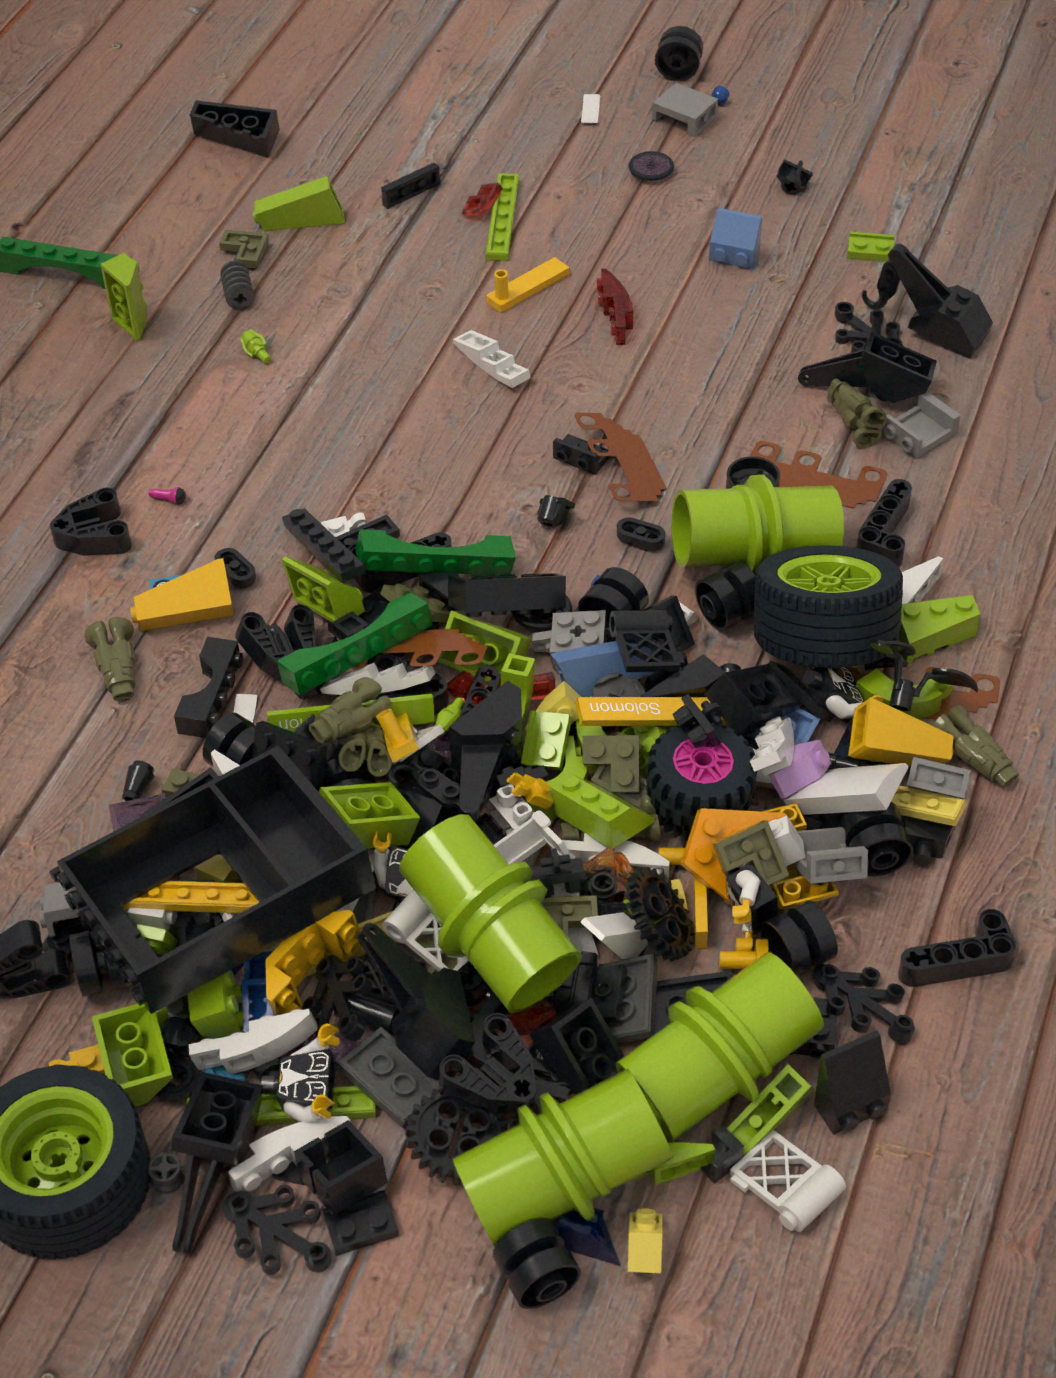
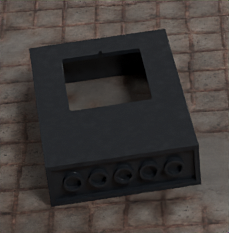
[57,746,376,1014]

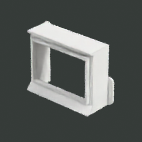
[494,811,573,865]

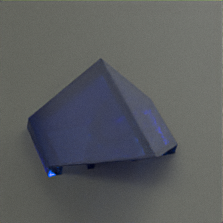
[558,1208,621,1266]

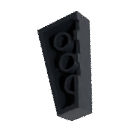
[190,100,280,158]
[448,573,566,617]

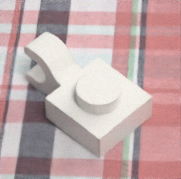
[321,513,366,537]

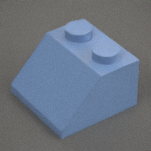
[709,208,762,269]

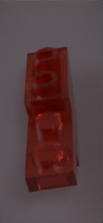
[597,269,633,345]

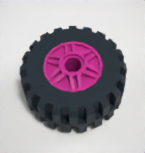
[646,723,757,829]

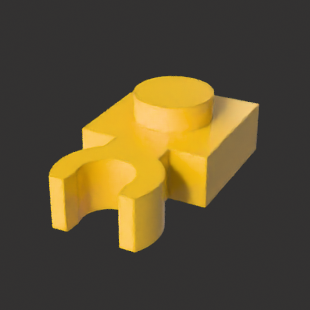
[506,773,554,810]
[48,1044,105,1074]

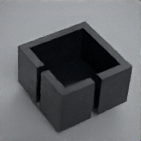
[294,1120,388,1215]

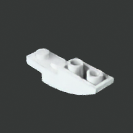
[750,716,794,776]
[558,833,670,882]
[189,1009,317,1075]
[228,1116,351,1192]

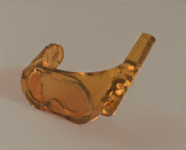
[583,847,634,902]

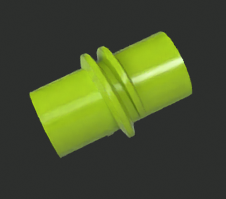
[671,475,844,576]
[399,814,582,1013]
[616,952,824,1141]
[453,1069,673,1247]

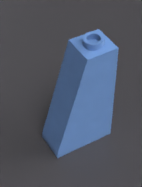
[551,639,662,697]

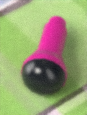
[148,487,186,504]

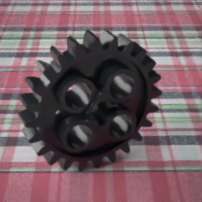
[624,867,695,962]
[405,1089,508,1185]

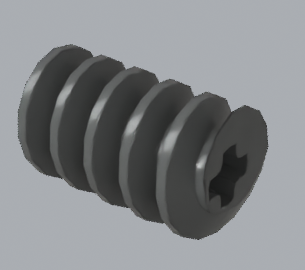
[220,260,255,310]

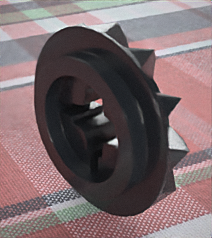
[155,1059,200,1103]

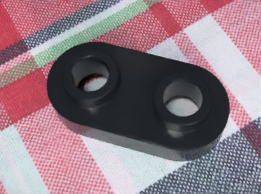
[616,517,666,550]
[214,548,256,587]

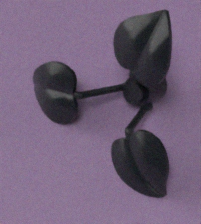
[864,639,978,712]

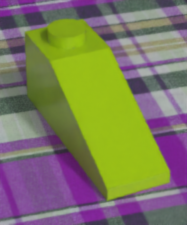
[727,1064,815,1155]

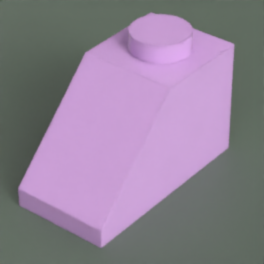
[769,739,831,799]

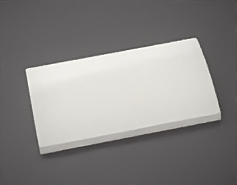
[783,763,908,815]

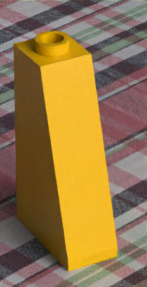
[130,558,234,632]
[848,697,954,766]

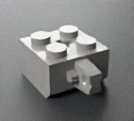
[532,610,609,672]

